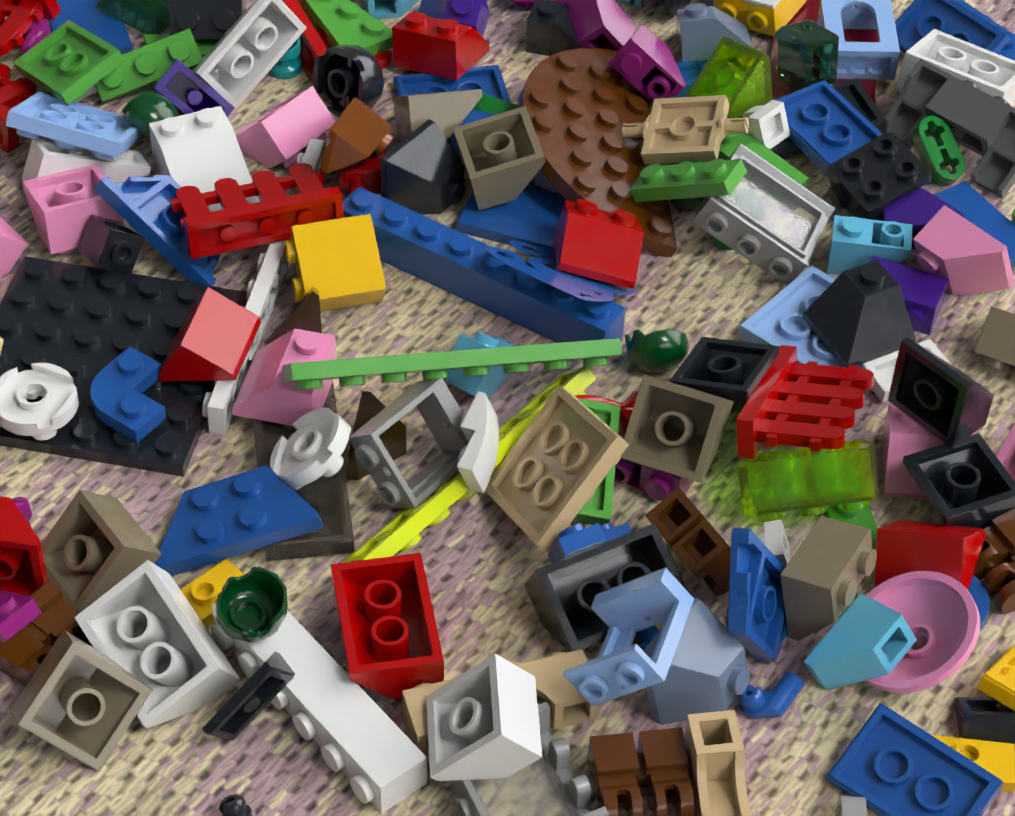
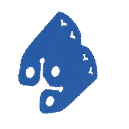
[483,240,636,302]

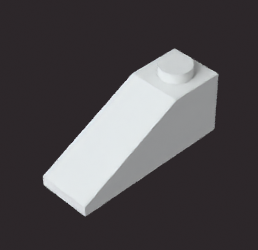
[22,138,151,183]

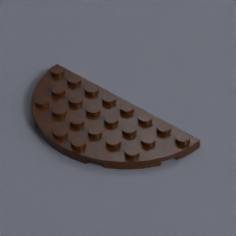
[517,48,678,257]

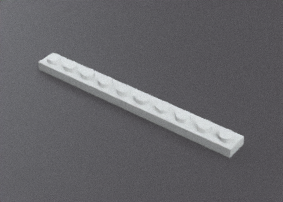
[202,139,325,436]

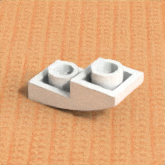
[457,391,499,493]

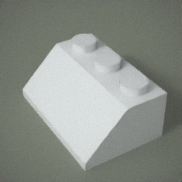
[193,0,307,108]
[895,29,1015,106]
[74,560,240,728]

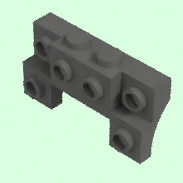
[885,59,1015,198]

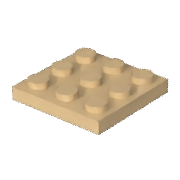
[485,385,629,552]

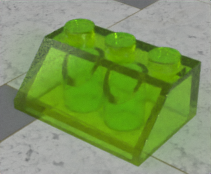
[737,437,879,522]

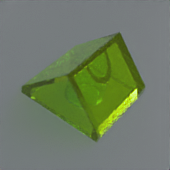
[686,36,773,119]

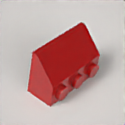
[331,553,444,701]

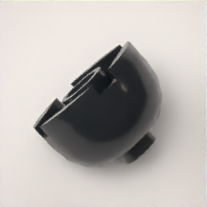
[312,45,384,118]

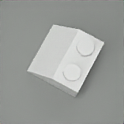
[426,654,542,781]

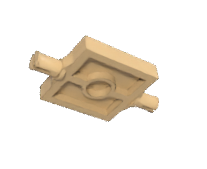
[622,95,749,164]

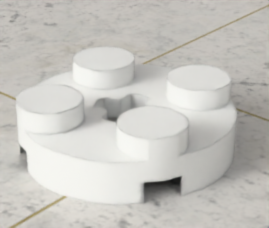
[0,363,79,441]
[270,407,351,491]

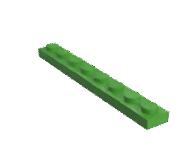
[282,338,622,390]

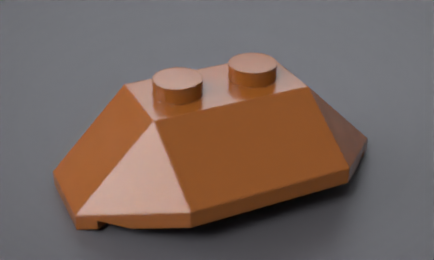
[320,98,394,174]

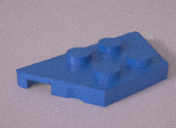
[93,175,220,286]
[155,465,323,576]
[726,528,788,663]

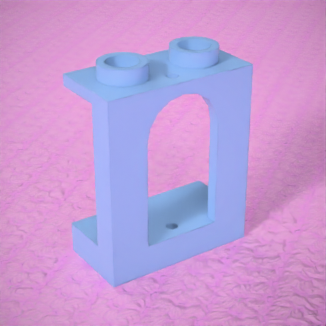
[816,0,900,80]
[563,568,694,706]

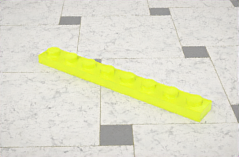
[341,367,596,563]

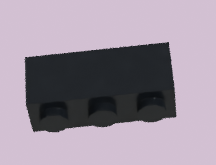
[524,523,689,652]

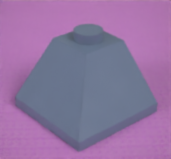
[677,3,754,62]
[643,596,750,725]

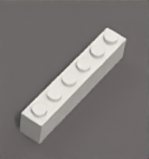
[211,604,427,814]

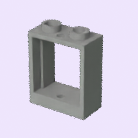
[349,377,468,509]

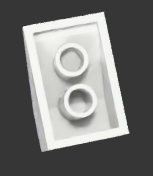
[149,106,259,212]

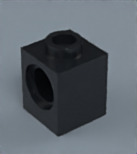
[78,214,144,274]

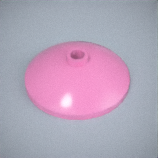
[865,571,980,693]

